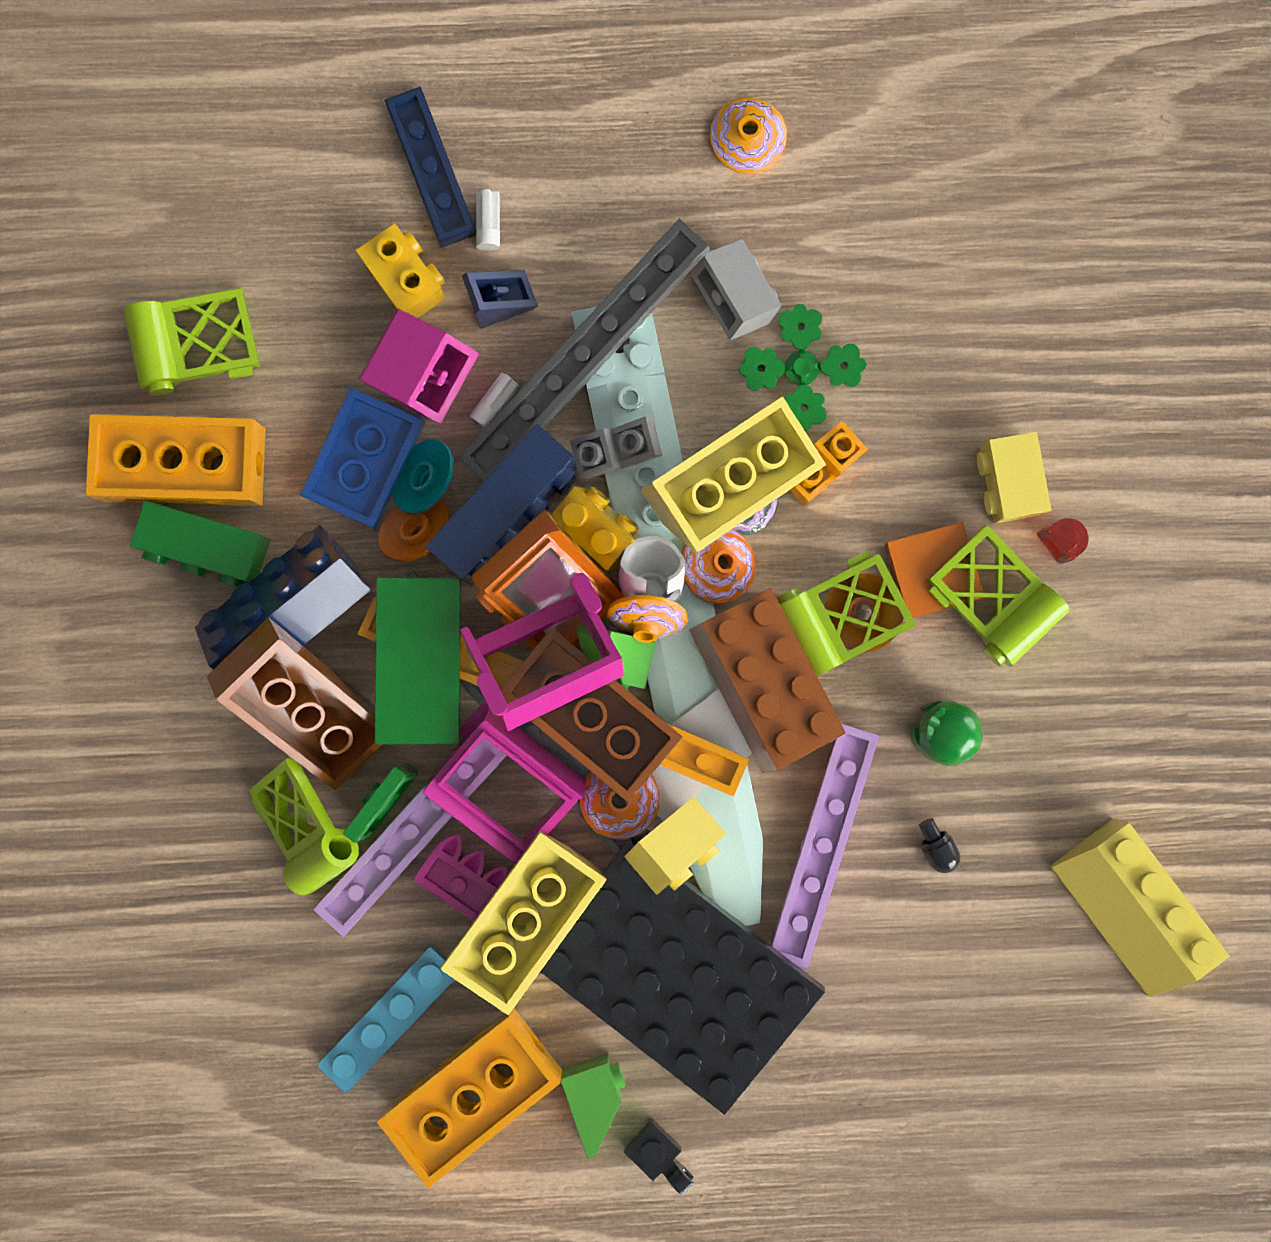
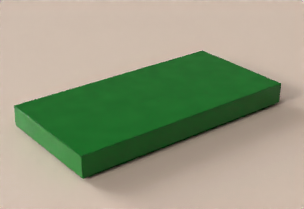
[375,578,461,744]

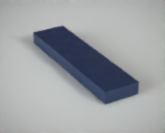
[384,86,476,248]

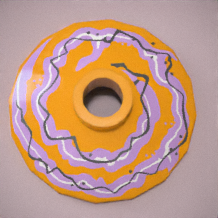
[710,97,787,174]
[606,595,688,643]

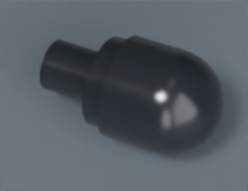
[919,818,960,873]

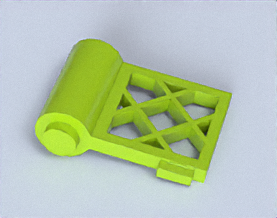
[123,288,261,396]
[928,524,1070,667]
[776,550,917,676]
[249,757,359,896]

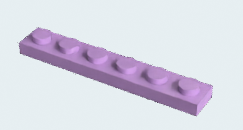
[770,724,879,969]
[313,738,507,937]

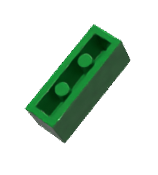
[130,500,271,587]

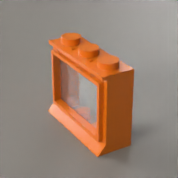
[471,509,625,651]

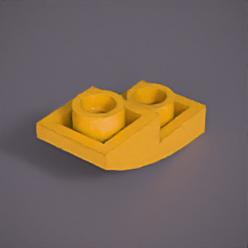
[789,420,868,507]

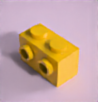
[356,223,446,318]
[551,486,643,571]

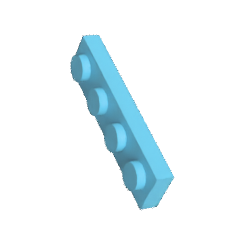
[317,944,455,1094]

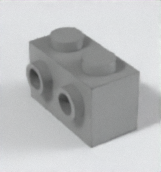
[691,239,782,341]

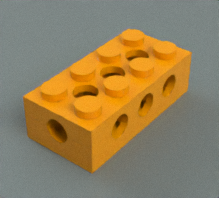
[86,414,266,507]
[376,1008,562,1189]

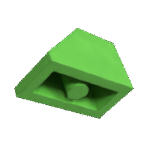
[576,624,656,690]
[561,1053,626,1159]

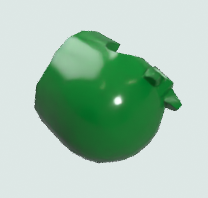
[909,701,983,766]

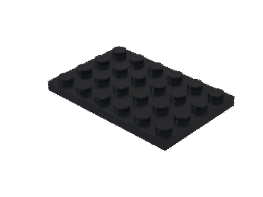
[540,837,825,1115]

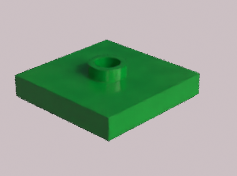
[343,763,418,843]

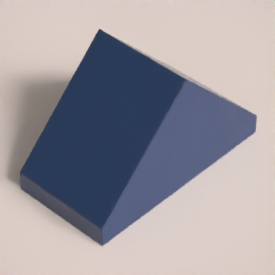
[462,270,538,329]

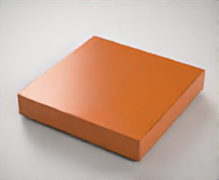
[885,522,984,618]

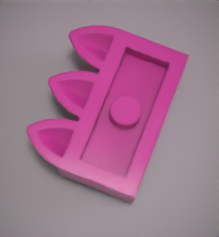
[413,834,507,922]

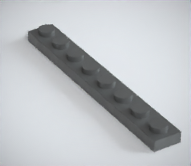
[459,218,710,482]

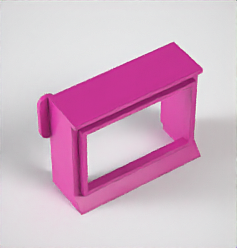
[460,573,624,731]
[423,702,586,864]

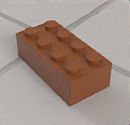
[689,588,846,773]
[207,617,383,790]
[500,628,683,803]

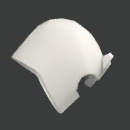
[619,536,685,601]

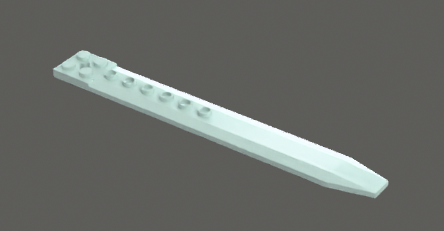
[571,306,763,926]

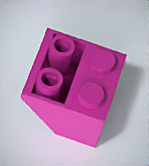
[358,309,479,424]

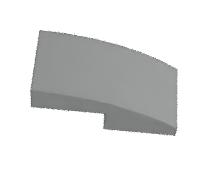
[570,416,663,479]

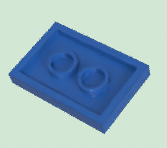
[300,387,425,530]

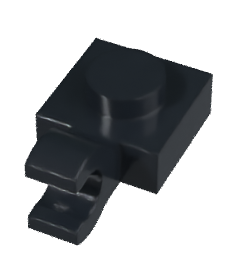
[624,1118,694,1196]

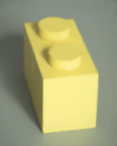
[977,432,1052,524]
[625,797,726,895]

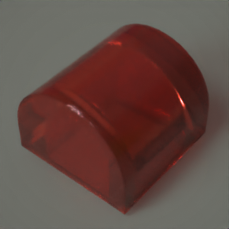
[1037,518,1089,564]

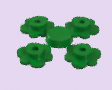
[739,304,867,431]

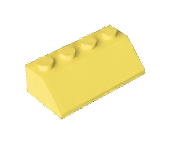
[641,396,826,553]
[1050,818,1230,997]
[440,831,607,1015]

